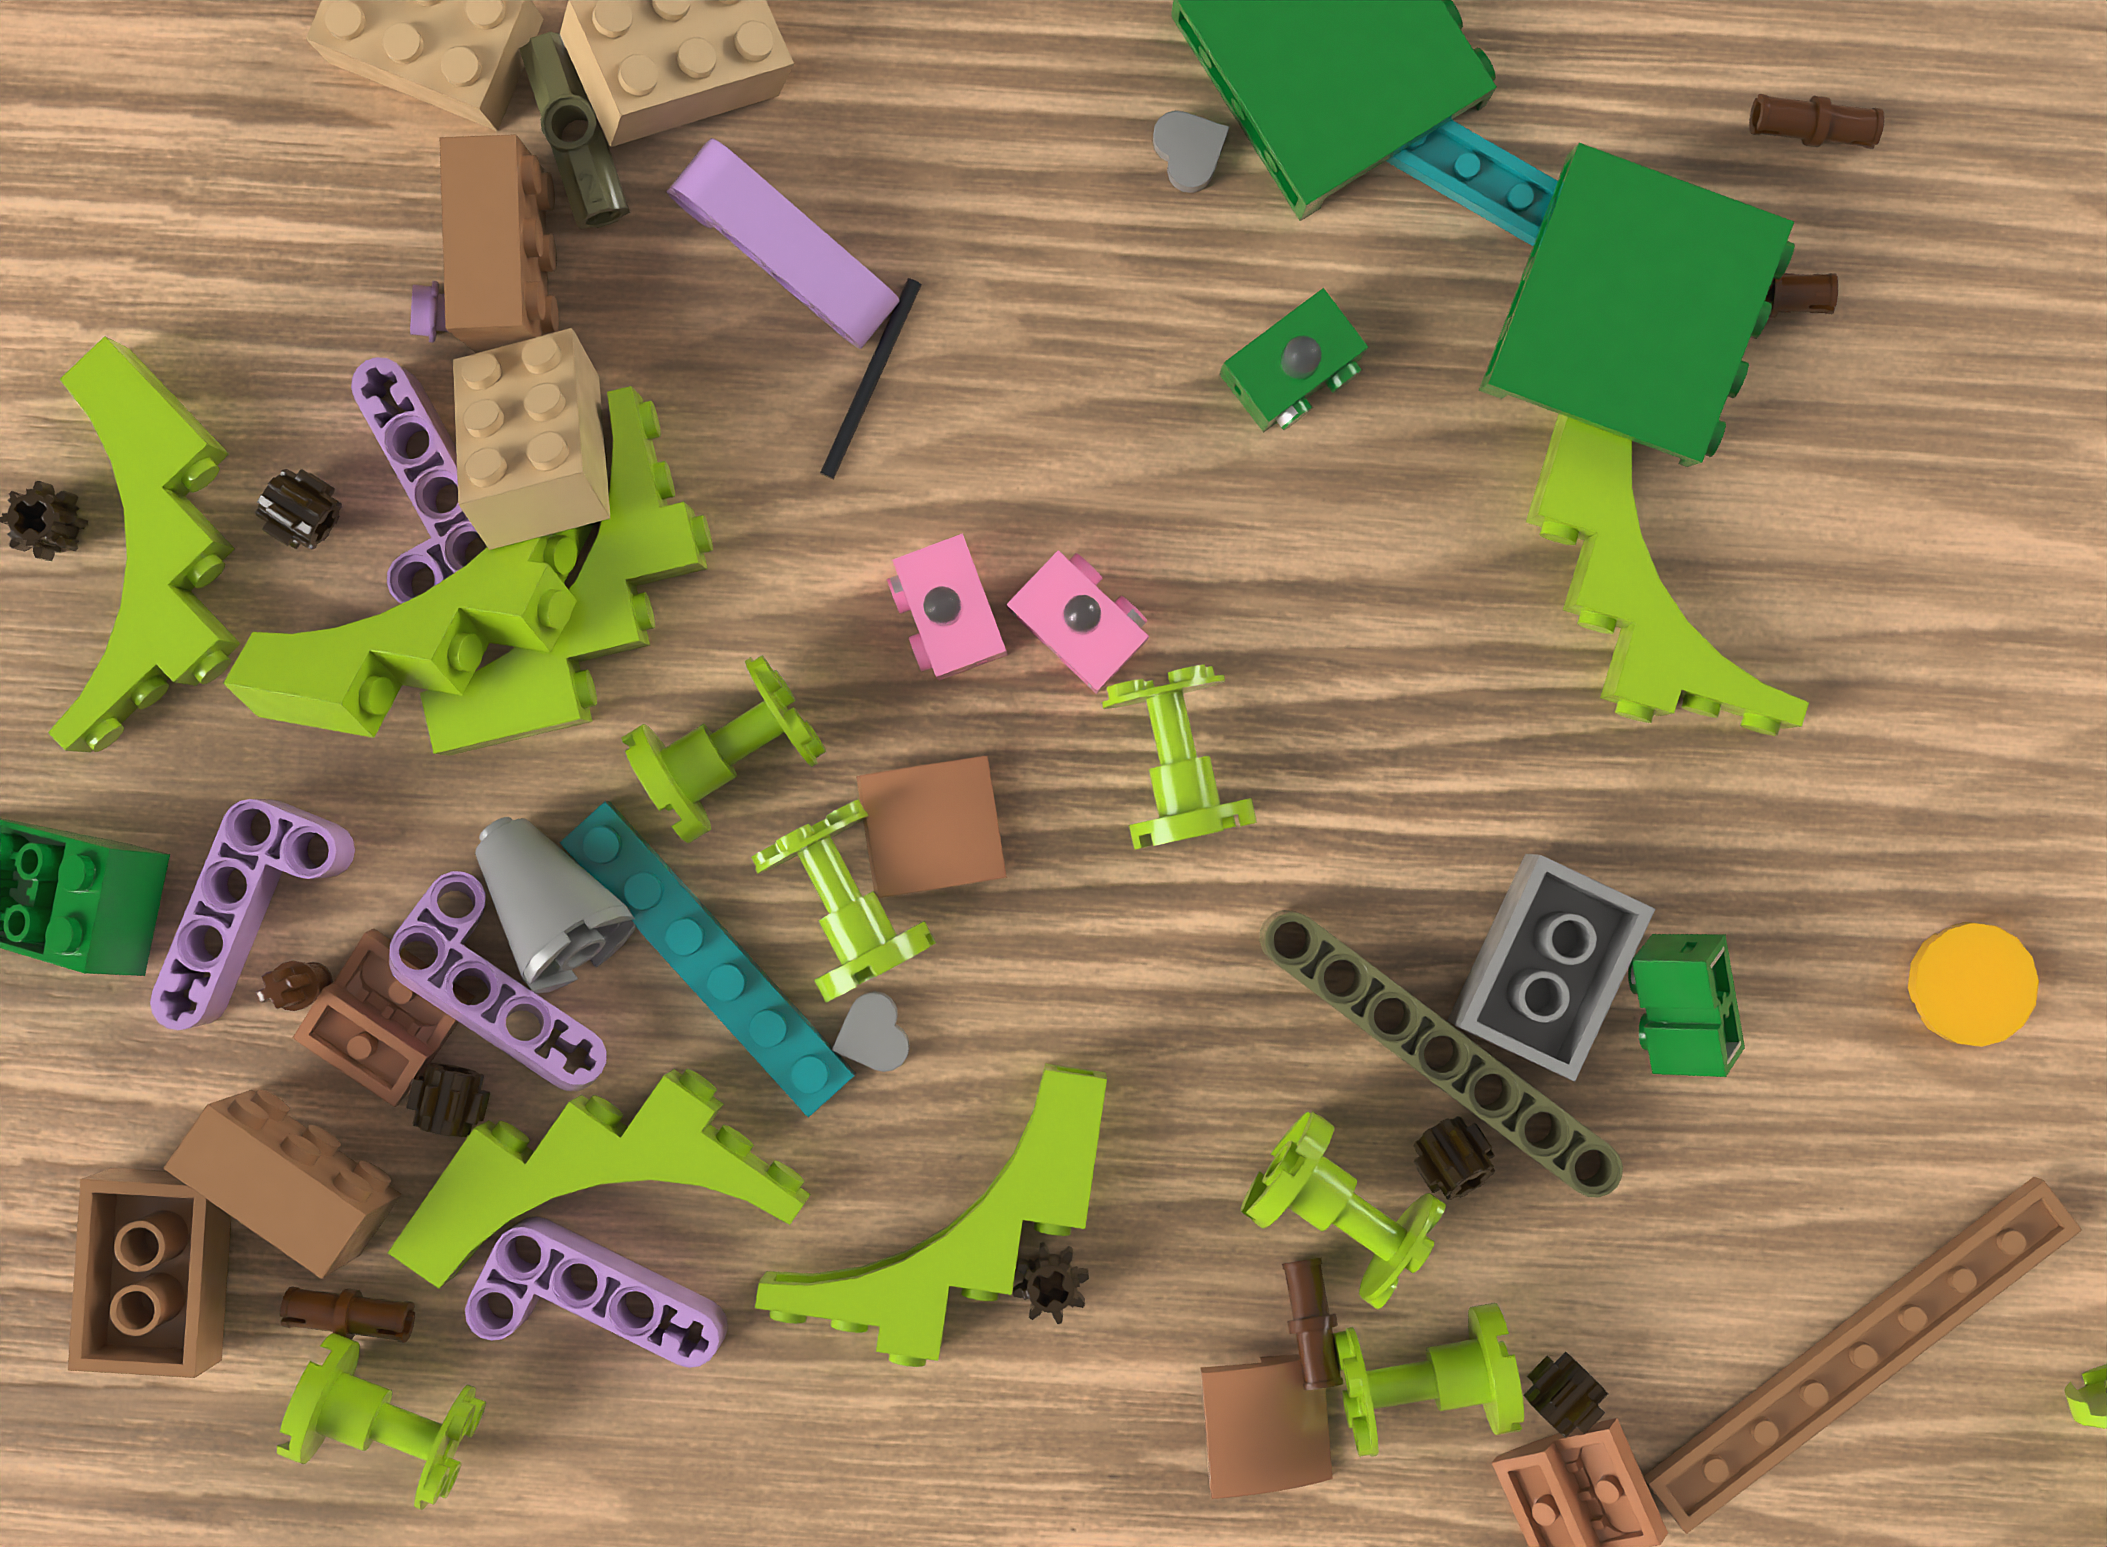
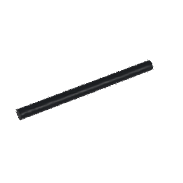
[820,278,922,480]

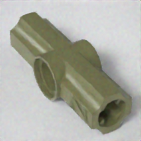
[519,32,630,229]

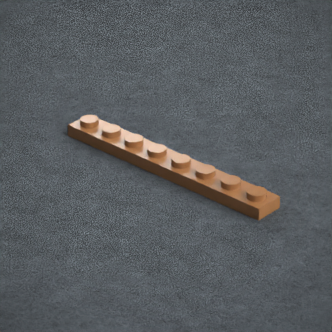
[1643,1177,2082,1534]

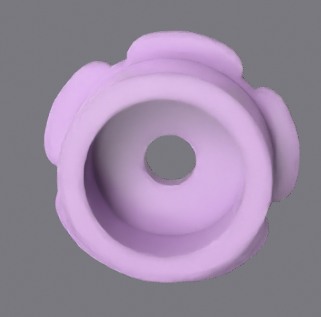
[410,281,449,343]

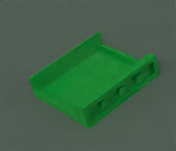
[1171,0,1497,221]
[1478,143,1795,467]

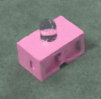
[887,533,1008,681]
[1006,550,1149,694]

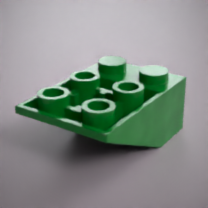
[0,818,170,976]

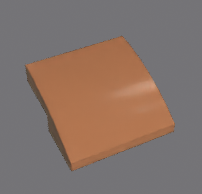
[856,756,1007,898]
[292,929,475,1107]
[1200,1354,1333,1499]
[1492,1418,1668,1547]

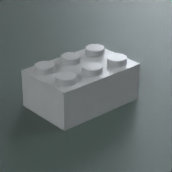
[1447,854,1655,1082]

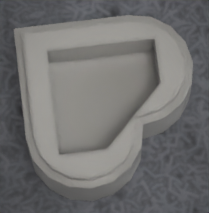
[1152,110,1229,193]
[832,991,910,1072]

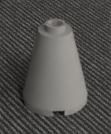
[475,817,636,994]

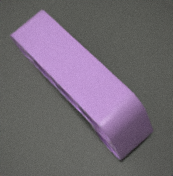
[666,138,900,349]
[351,357,480,604]
[150,799,355,1030]
[389,871,606,1091]
[465,1216,728,1368]

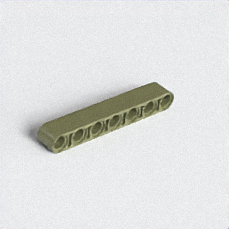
[1259,910,1623,1198]

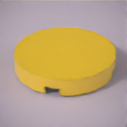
[1908,922,2039,1047]

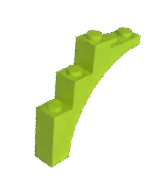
[48,336,241,752]
[420,386,713,756]
[1526,414,1809,736]
[223,523,595,738]
[755,1063,1107,1367]
[387,1069,811,1289]

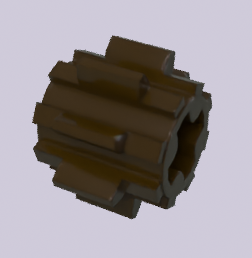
[255,469,342,550]
[0,481,88,561]
[406,1063,491,1137]
[1413,1116,1495,1200]
[1013,1242,1089,1324]
[1523,1351,1609,1438]

